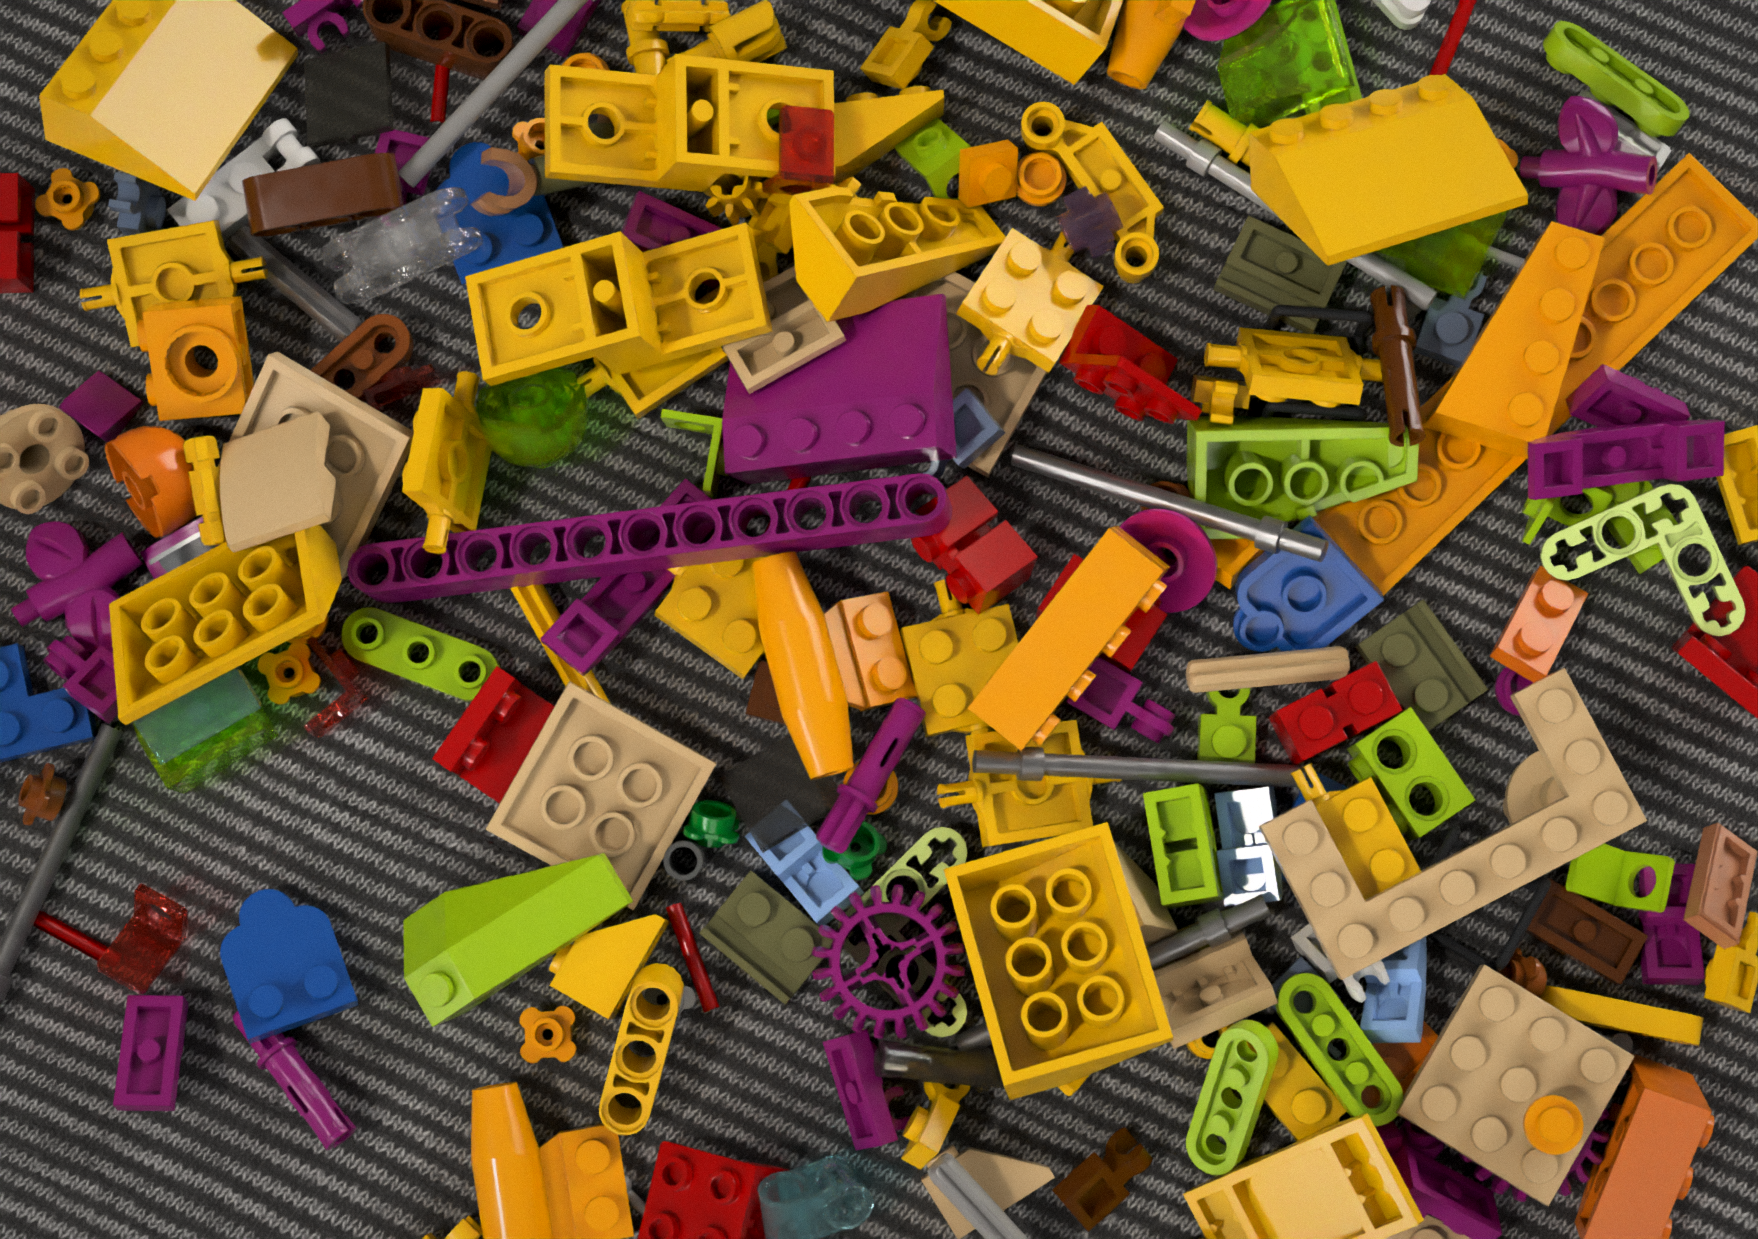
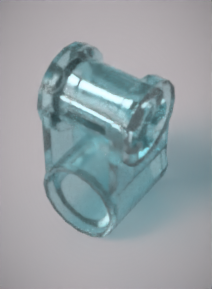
[757,1155,874,1239]

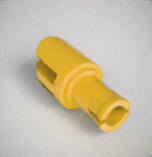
[666,0,787,63]

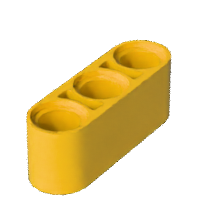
[599,963,684,1135]

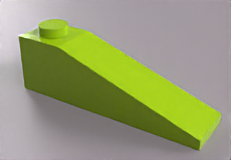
[1187,416,1419,539]
[403,853,633,1027]

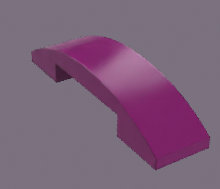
[1528,420,1725,500]
[540,478,715,676]

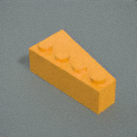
[1423,221,1605,459]
[968,526,1170,751]

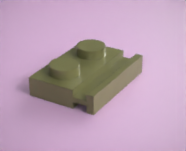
[1213,215,1347,334]
[1355,599,1489,731]
[699,870,833,1005]

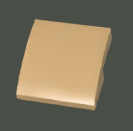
[722,266,846,394]
[220,411,336,553]
[1153,909,1278,1049]

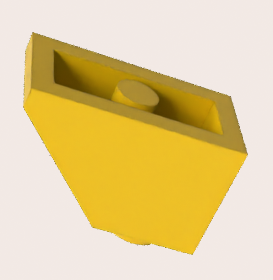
[549,914,670,1019]

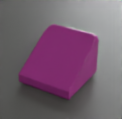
[58,370,144,442]

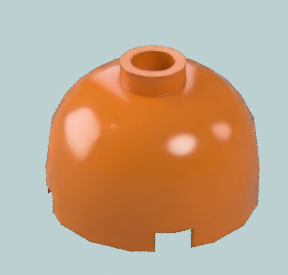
[105,426,196,538]

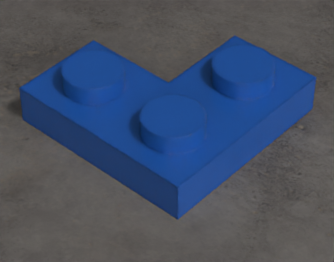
[0,643,98,763]

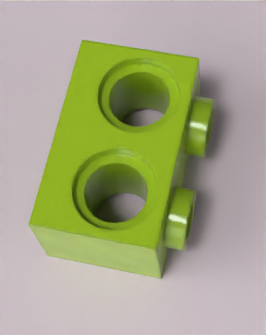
[1347,707,1475,841]
[1143,783,1224,909]

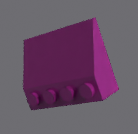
[722,294,957,484]

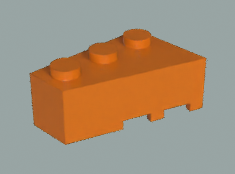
[1575,1052,1715,1239]

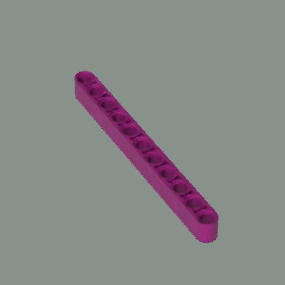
[347,473,953,604]

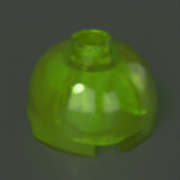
[475,367,589,468]

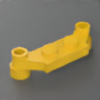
[1020,102,1164,284]
[1186,1022,1347,1141]

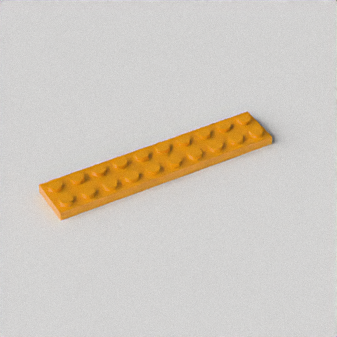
[1302,153,1758,596]

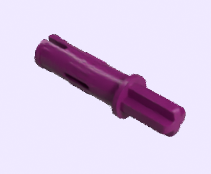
[816,698,926,854]
[233,1011,357,1151]

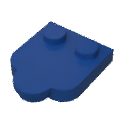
[433,142,564,290]
[1233,515,1384,652]
[220,889,358,1044]

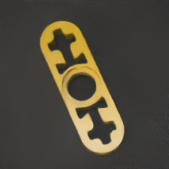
[1540,985,1704,1046]

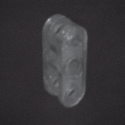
[321,187,483,304]

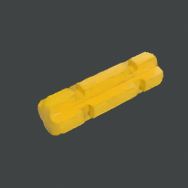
[626,0,731,32]
[183,436,226,546]

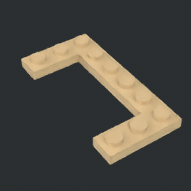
[1258,668,1647,980]

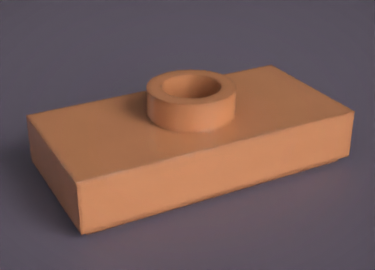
[1683,822,1758,949]

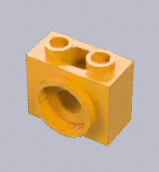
[137,296,254,421]

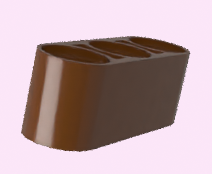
[362,0,515,80]
[242,153,404,237]

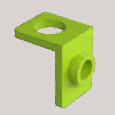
[895,118,970,200]
[660,409,729,499]
[1522,486,1614,545]
[1566,844,1675,913]

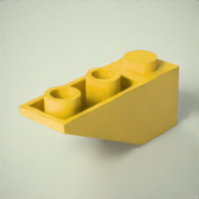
[782,86,945,188]

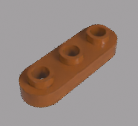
[310,314,414,402]

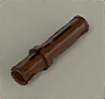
[1370,285,1426,447]

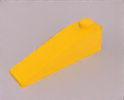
[789,186,1006,322]

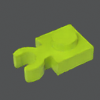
[1197,688,1256,763]

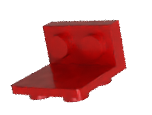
[1058,305,1202,424]
[1671,566,1758,719]
[432,666,554,804]
[637,1141,789,1239]

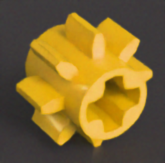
[704,173,771,226]

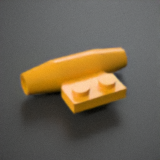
[1107,0,1196,89]
[753,552,917,780]
[471,1082,634,1239]

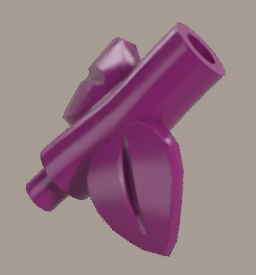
[1520,96,1657,236]
[11,521,143,653]

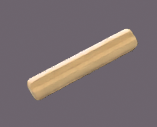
[1186,646,1350,693]

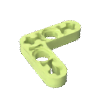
[1540,484,1745,636]
[837,827,967,1037]

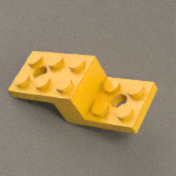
[545,54,835,192]
[465,222,773,386]

